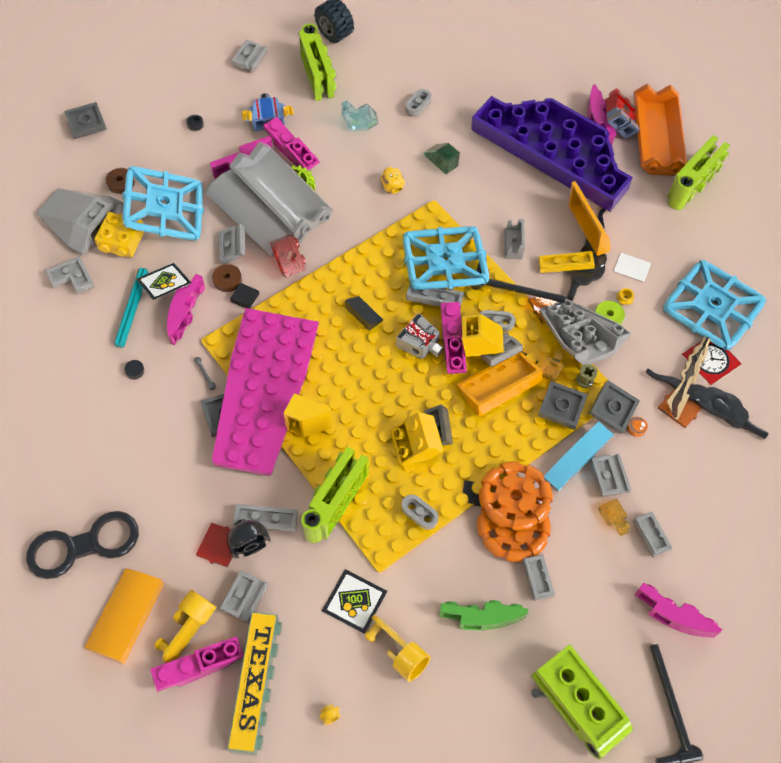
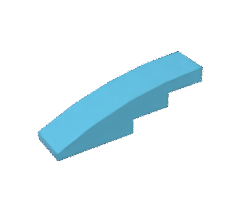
[544,422,614,491]

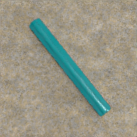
[114,268,148,348]

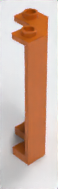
[633,83,688,176]

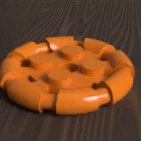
[479,461,553,531]
[477,492,551,562]

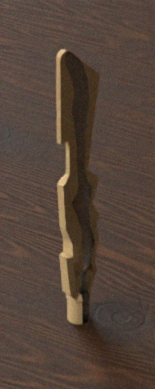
[667,337,710,419]

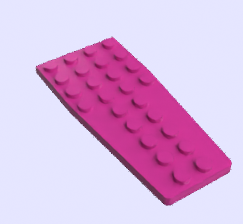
[212,308,319,476]

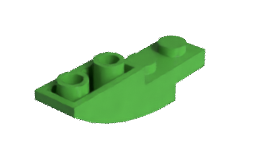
[439,600,528,630]

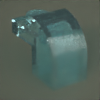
[341,100,378,131]

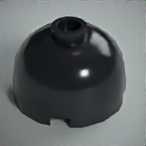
[227,519,271,559]

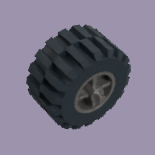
[314,0,355,44]

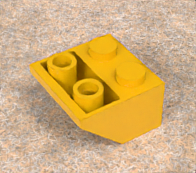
[462,314,504,357]
[283,393,332,437]
[390,412,444,466]

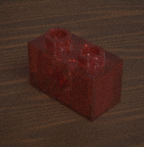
[269,234,306,278]

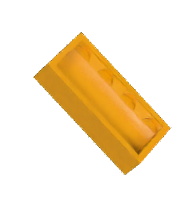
[568,181,611,256]
[457,352,543,417]
[84,568,164,664]

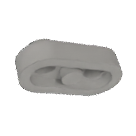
[406,89,431,116]
[479,310,515,331]
[401,495,438,530]

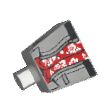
[396,313,443,359]

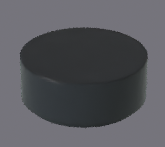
[186,115,204,131]
[124,360,145,380]

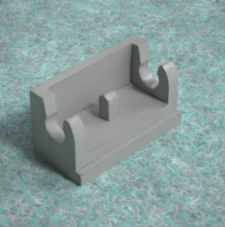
[504,219,525,259]

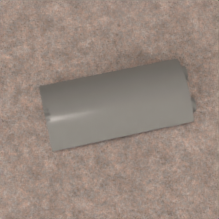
[229,142,334,234]
[205,169,307,257]

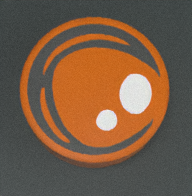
[627,417,648,437]

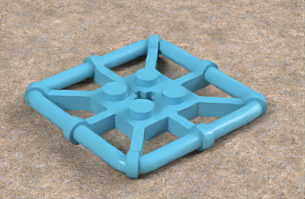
[122,166,204,241]
[403,226,489,290]
[663,260,766,350]

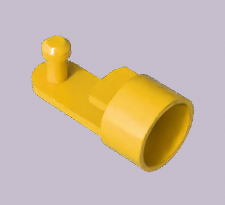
[154,589,217,663]
[365,614,431,682]

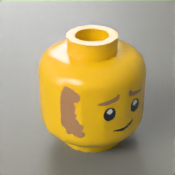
[380,167,405,194]

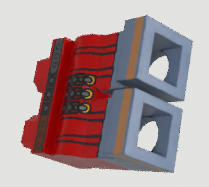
[605,88,640,139]

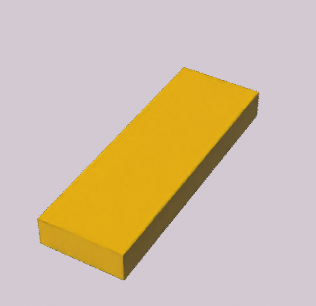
[538,251,595,273]

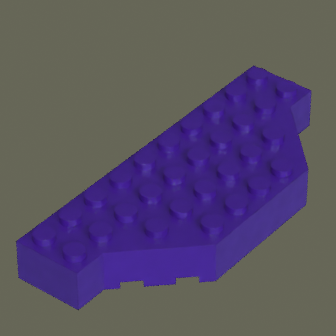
[471,96,633,212]

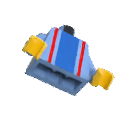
[242,93,294,131]

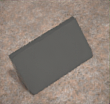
[424,404,453,446]

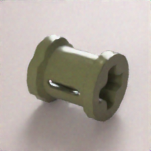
[576,364,597,388]

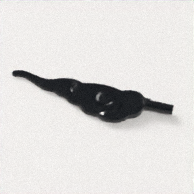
[566,208,607,301]
[646,369,769,439]

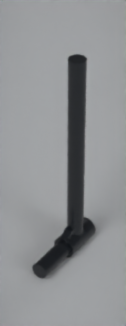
[470,259,566,303]
[650,644,703,763]

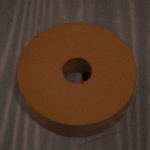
[106,168,135,194]
[212,264,242,292]

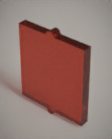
[196,522,232,568]

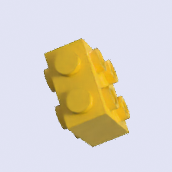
[94,212,144,258]

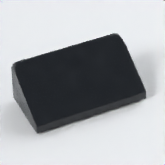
[345,296,383,331]

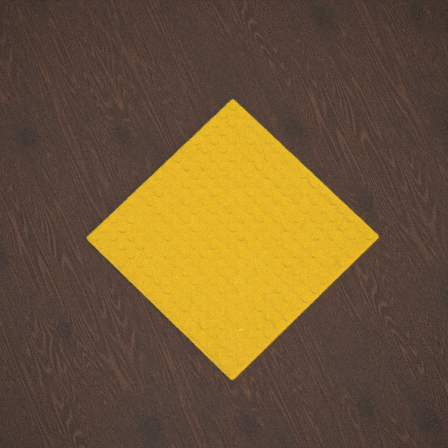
[202,200,608,573]

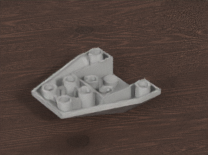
[36,188,124,255]
[539,299,631,365]

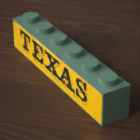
[227,612,282,756]

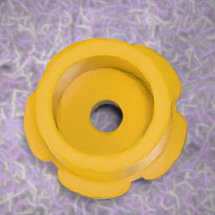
[616,288,634,305]
[319,704,341,725]

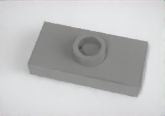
[633,512,672,558]
[522,555,555,601]

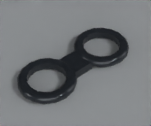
[26,511,139,579]

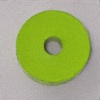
[595,301,625,325]

